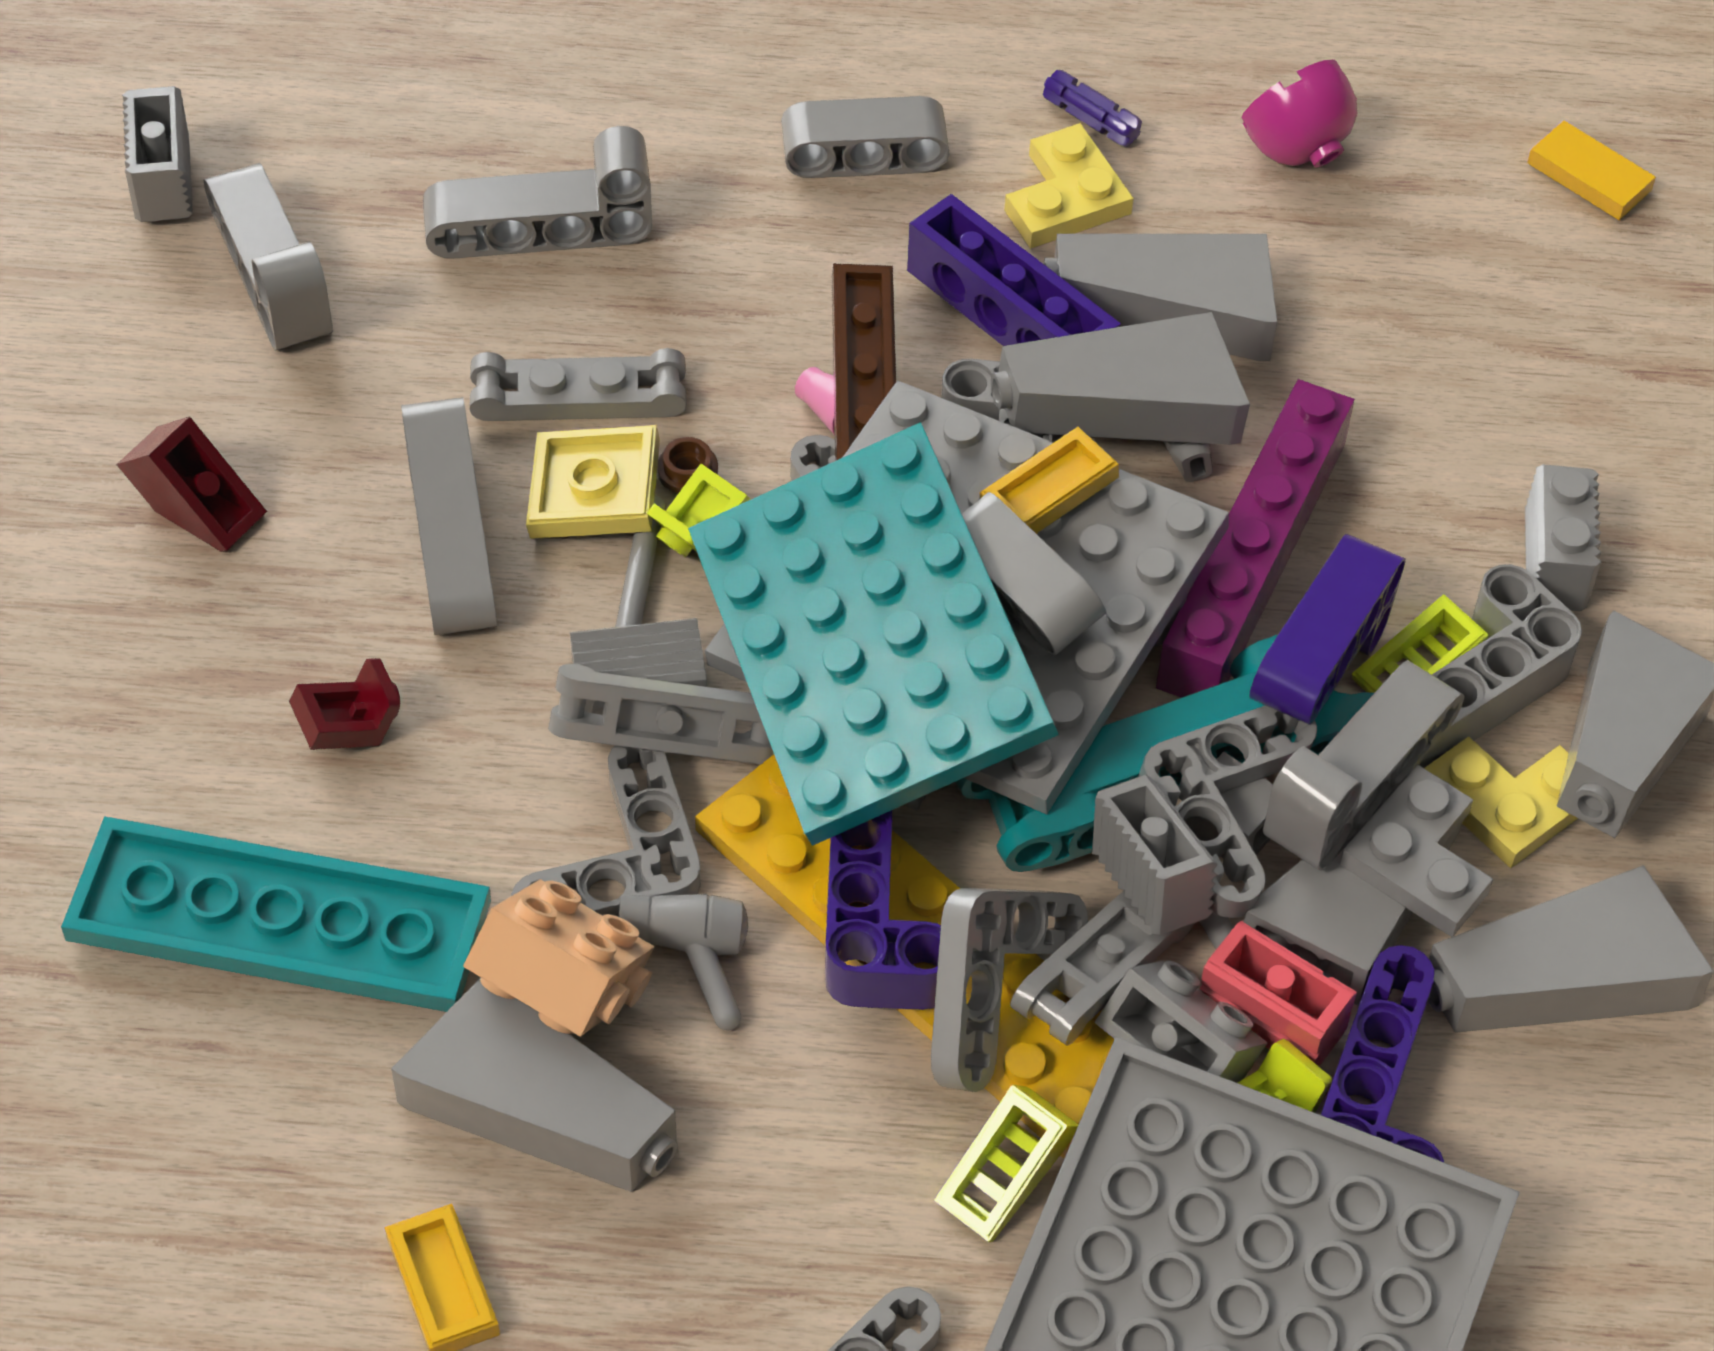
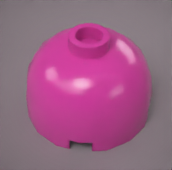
[1241,59,1358,168]

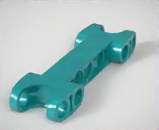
[955,634,1374,872]

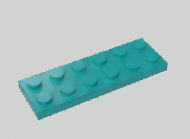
[61,816,491,1012]

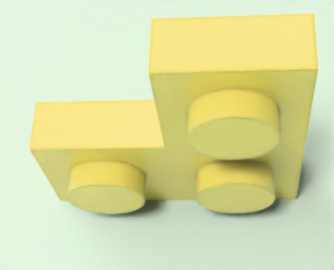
[1004,123,1134,249]
[1424,736,1578,868]

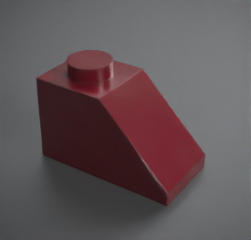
[116,416,267,552]

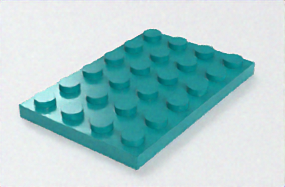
[688,422,1059,846]

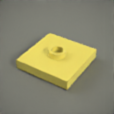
[526,425,660,539]

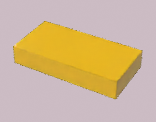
[1527,120,1656,220]
[979,427,1119,534]
[385,1203,500,1351]

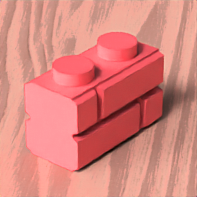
[1199,921,1357,1066]

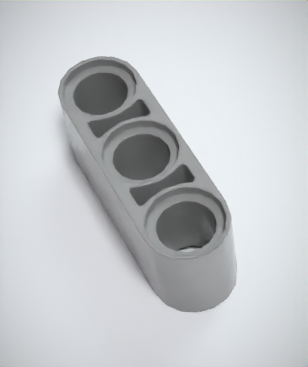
[781,96,950,178]
[962,492,1106,655]

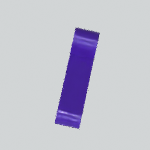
[1249,534,1406,725]
[825,810,941,1010]
[1321,945,1445,1163]

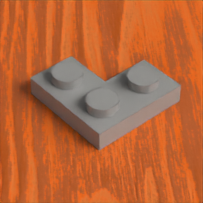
[1340,765,1493,937]

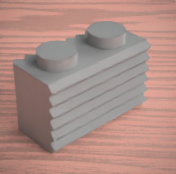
[122,86,193,222]
[1525,464,1602,611]
[570,618,707,715]
[1092,775,1218,936]

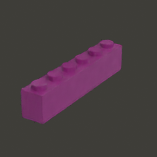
[1156,379,1355,698]

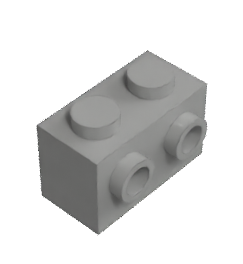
[1094,960,1267,1083]

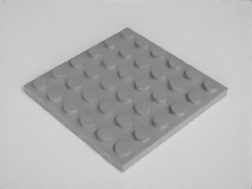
[705,380,1229,814]
[984,1037,1520,1351]

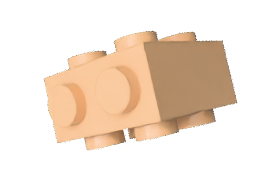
[463,879,655,1037]

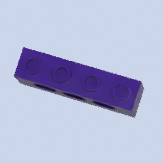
[907,194,1121,346]

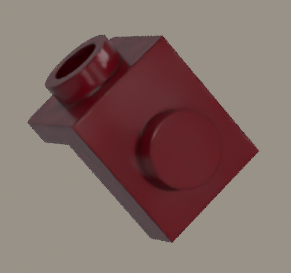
[289,658,401,750]

